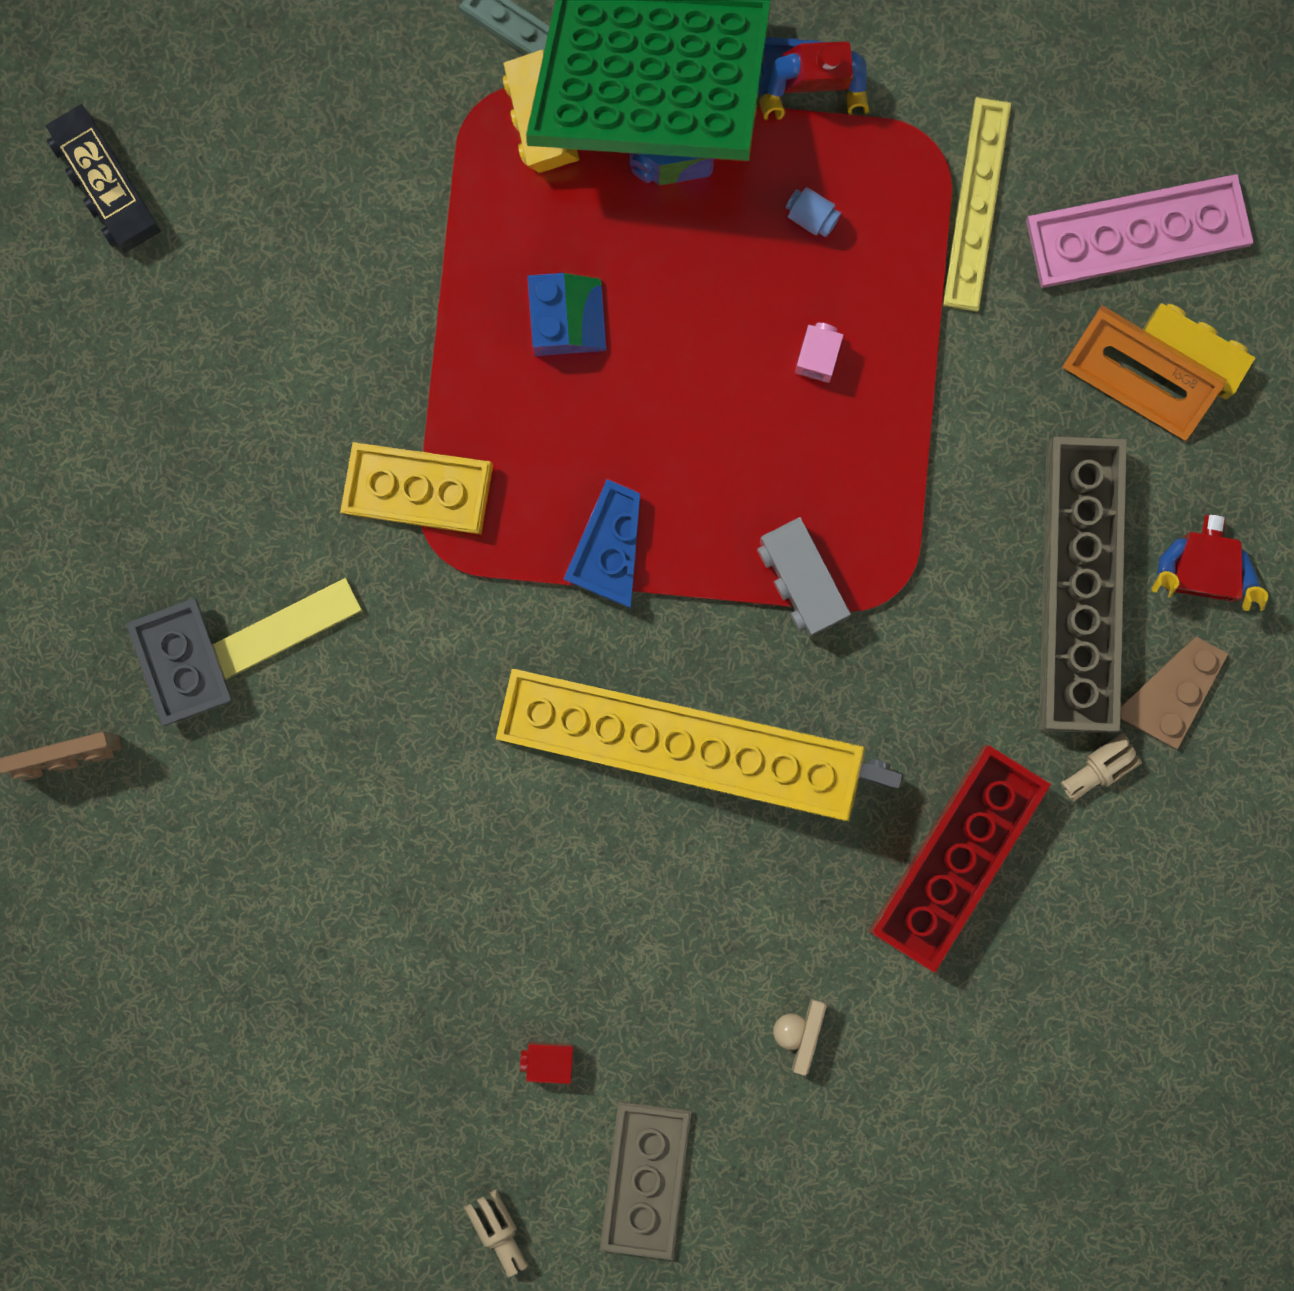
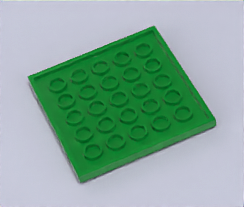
[526,0,771,161]

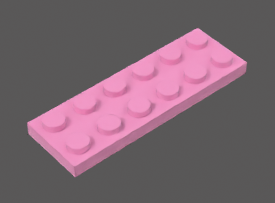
[1026,174,1253,288]

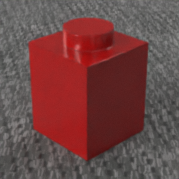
[520,1041,574,1084]

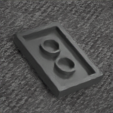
[126,598,233,726]

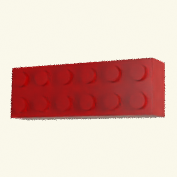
[867,745,1051,973]

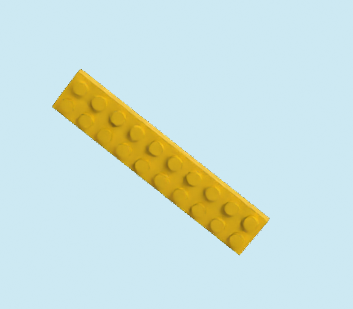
[496,669,866,821]

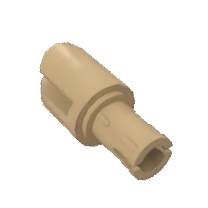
[1060,733,1142,802]
[464,1189,529,1277]

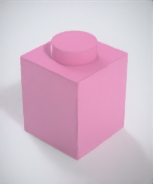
[795,323,843,383]

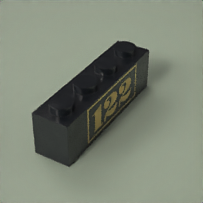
[45,104,161,253]

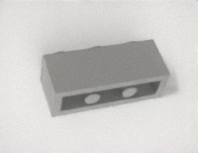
[757,517,851,637]

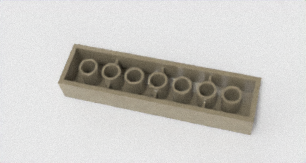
[1039,437,1127,733]

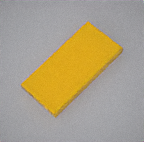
[340,442,493,535]

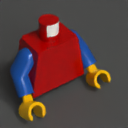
[759,41,869,120]
[1151,515,1268,611]

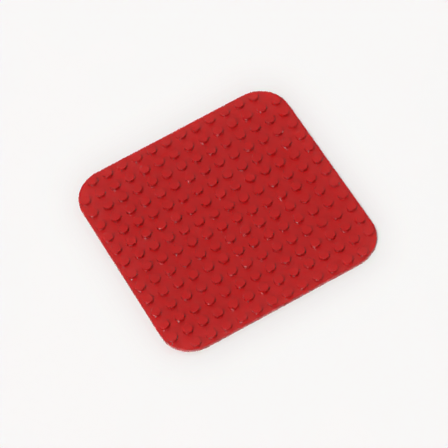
[421,88,952,612]

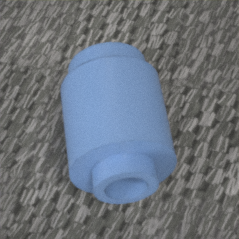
[785,187,841,237]

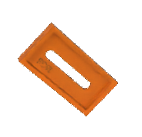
[1063,305,1227,441]

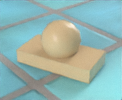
[773,998,826,1076]

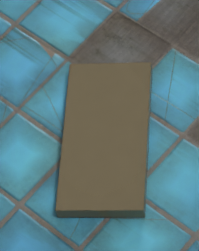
[600,1101,691,1260]

